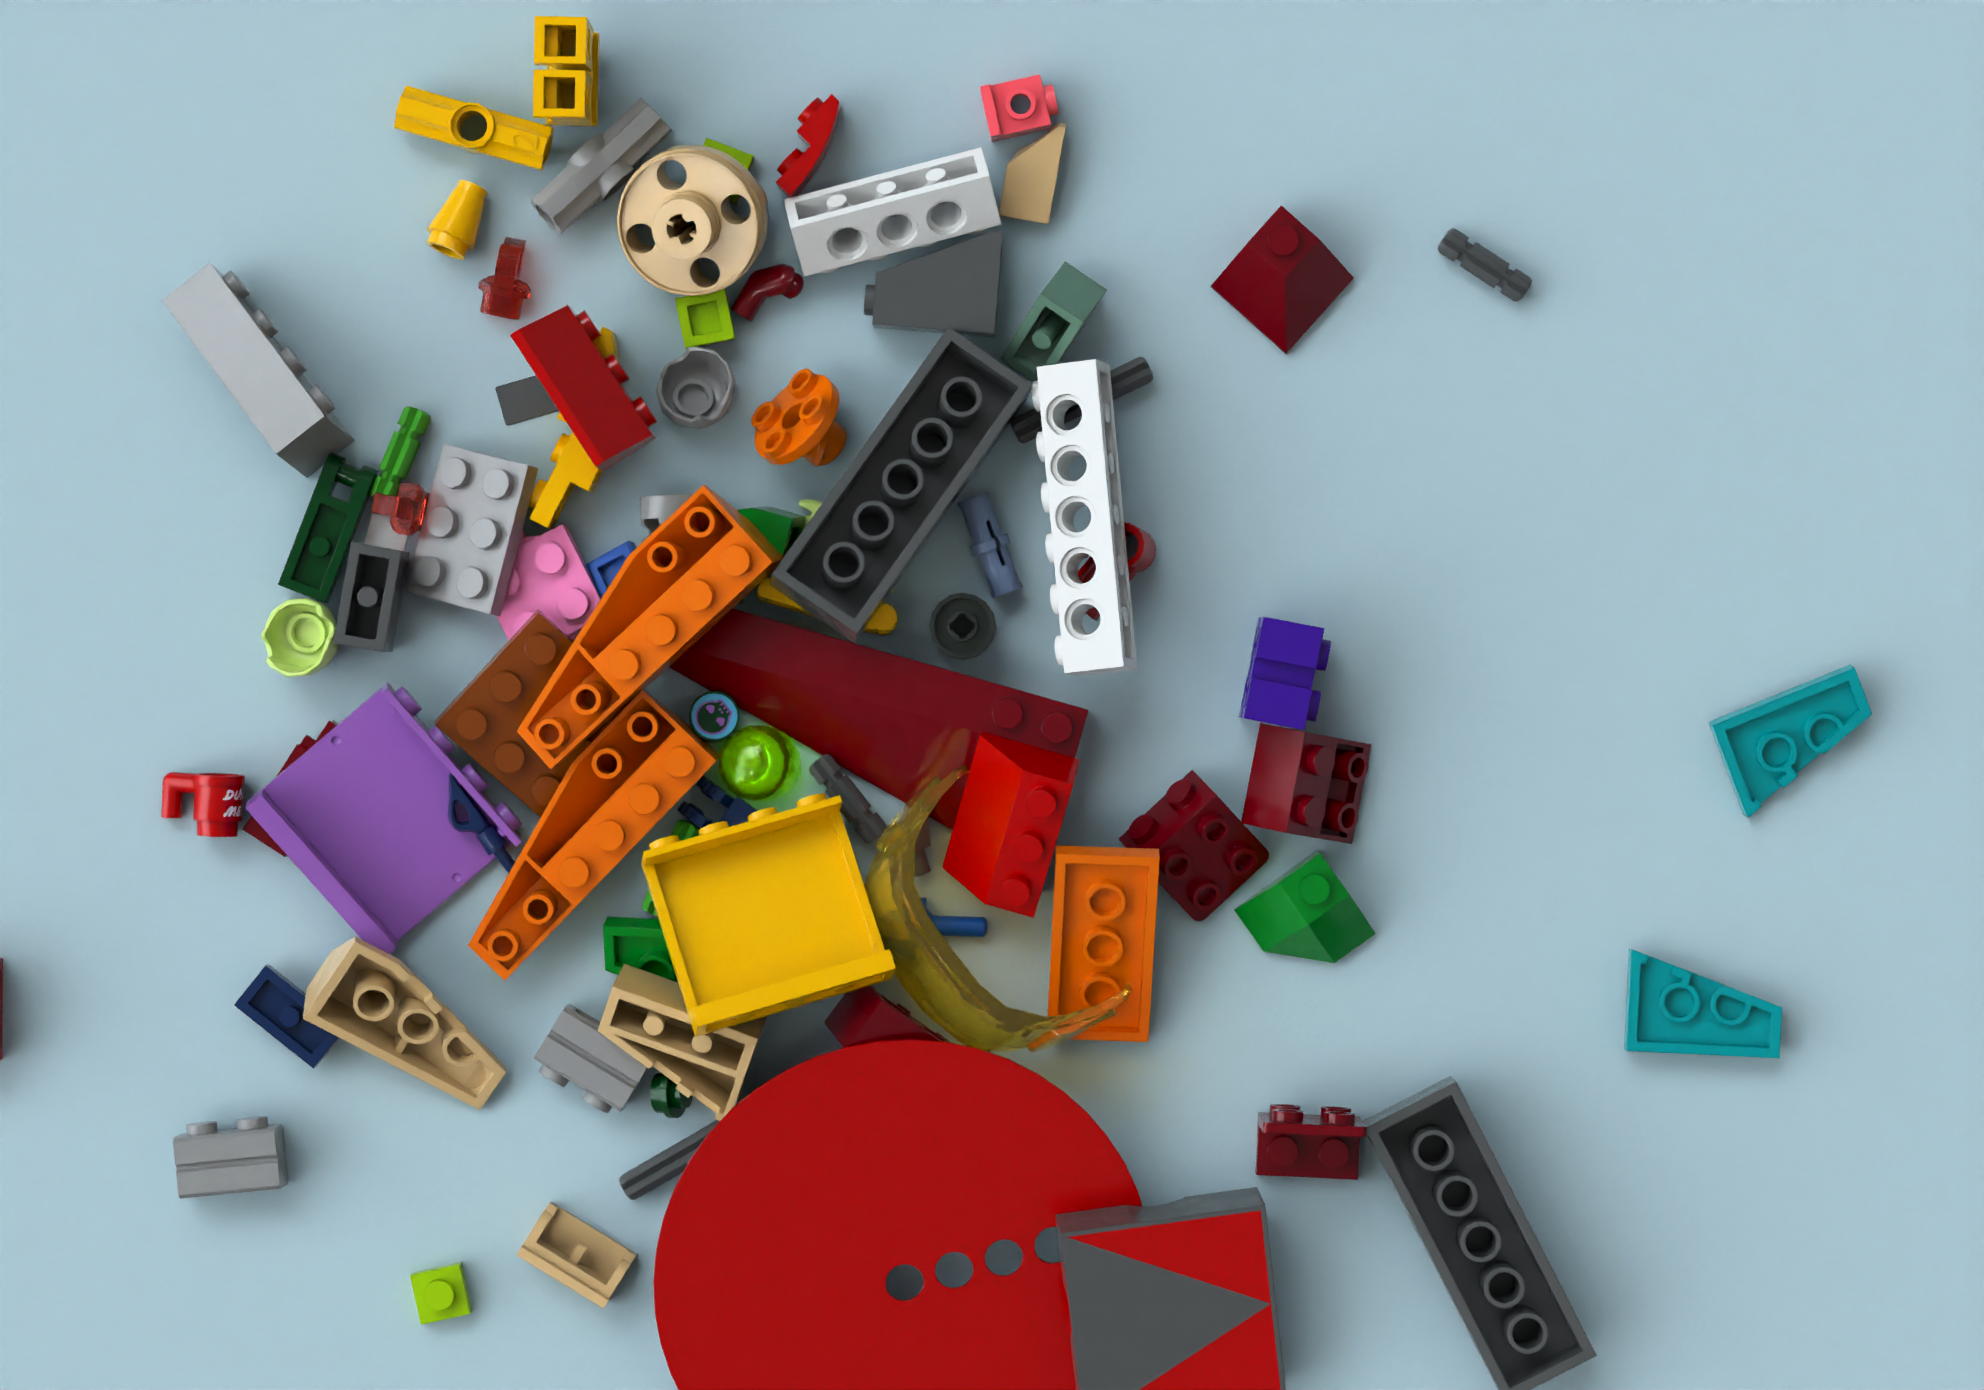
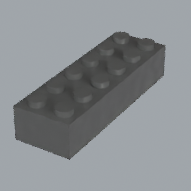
[770,327,1033,643]
[1363,1076,1597,1390]

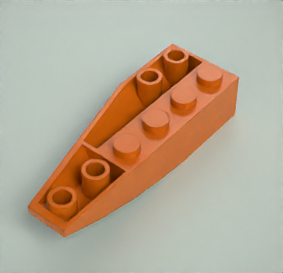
[517,485,784,769]
[468,689,720,981]

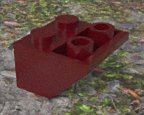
[1241,723,1371,844]

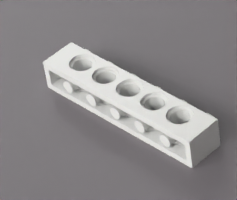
[1032,359,1137,676]

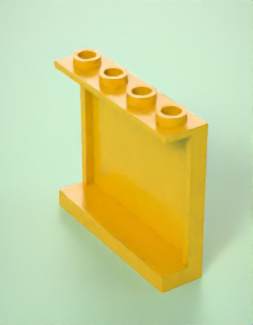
[641,793,896,1037]

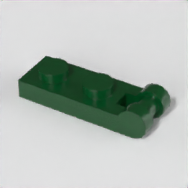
[278,453,379,603]

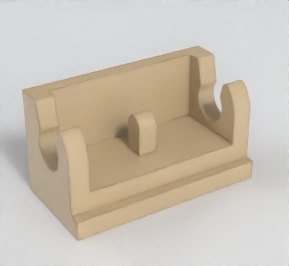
[517,1202,637,1309]

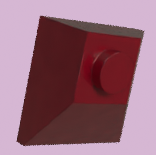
[1210,205,1354,354]

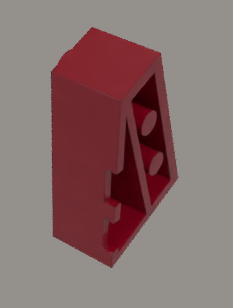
[824,985,950,1047]

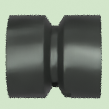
[929,593,996,660]

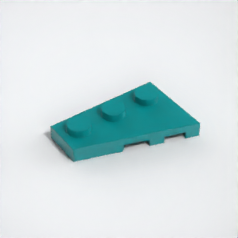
[1708,665,1872,818]

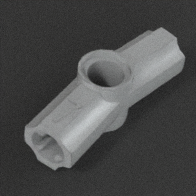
[531,98,672,235]

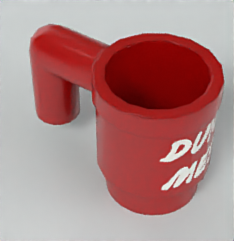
[161,772,245,837]

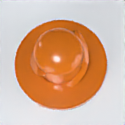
[751,368,847,467]

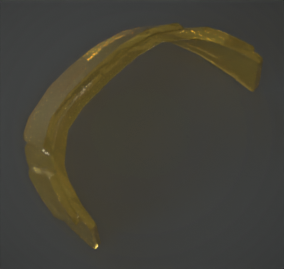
[864,765,1133,1052]

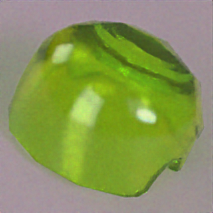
[718,725,800,802]

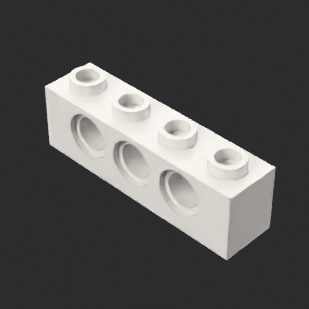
[784,147,1002,277]

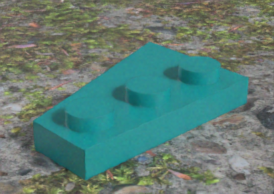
[1624,948,1782,1058]

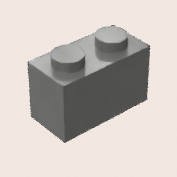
[333,542,410,652]

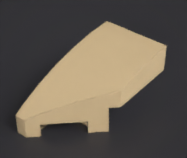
[999,122,1066,224]

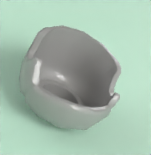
[656,346,735,429]

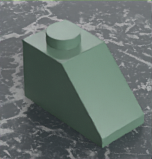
[1000,261,1107,381]

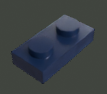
[234,964,339,1069]

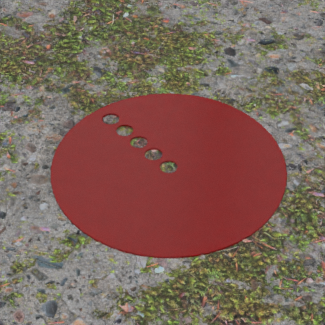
[653,1039,1142,1390]

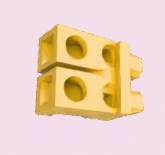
[533,16,600,126]

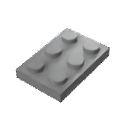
[405,444,538,616]

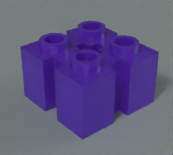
[1239,617,1331,730]

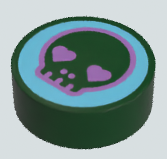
[689,691,740,743]

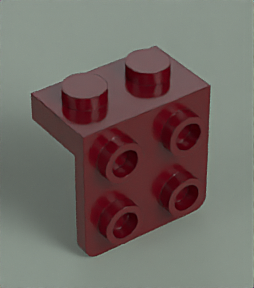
[1119,770,1269,921]

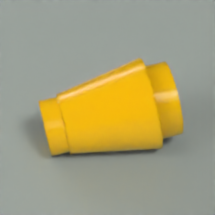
[427,180,487,260]

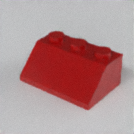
[510,305,657,471]
[942,731,1080,918]

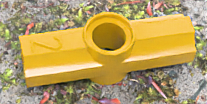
[394,85,555,171]

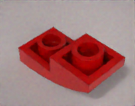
[776,94,841,198]

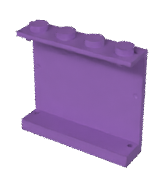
[245,682,522,954]

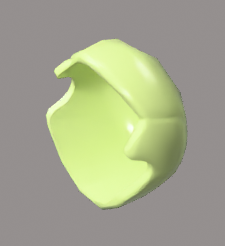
[261,598,339,677]

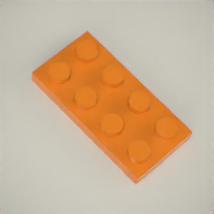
[1046,845,1160,1042]

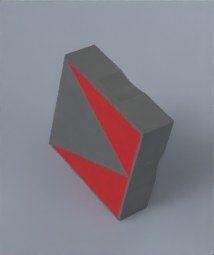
[1055,1187,1286,1390]

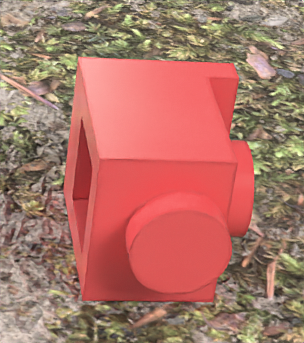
[980,74,1059,142]

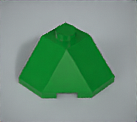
[1234,851,1376,963]

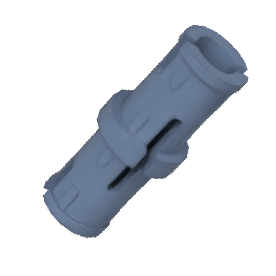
[957,491,1023,598]

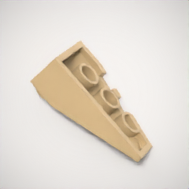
[303,936,506,1110]

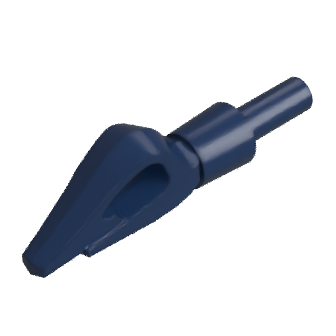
[448,773,515,874]

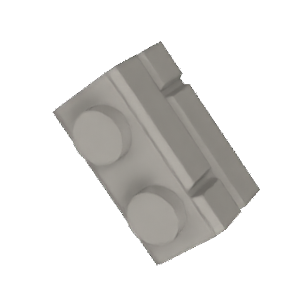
[534,1003,648,1113]
[173,1116,288,1199]

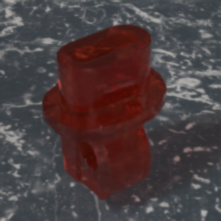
[478,236,531,320]
[371,482,430,536]

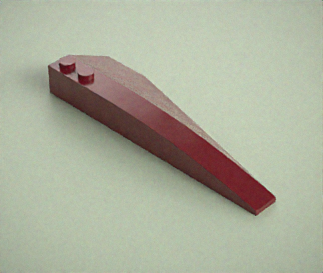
[669,609,1088,829]

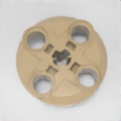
[617,145,768,296]

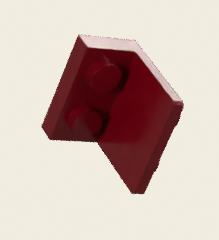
[1255,1104,1366,1180]

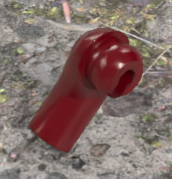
[730,264,804,322]

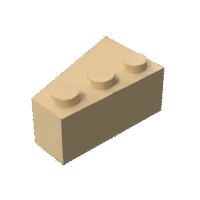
[598,964,767,1121]

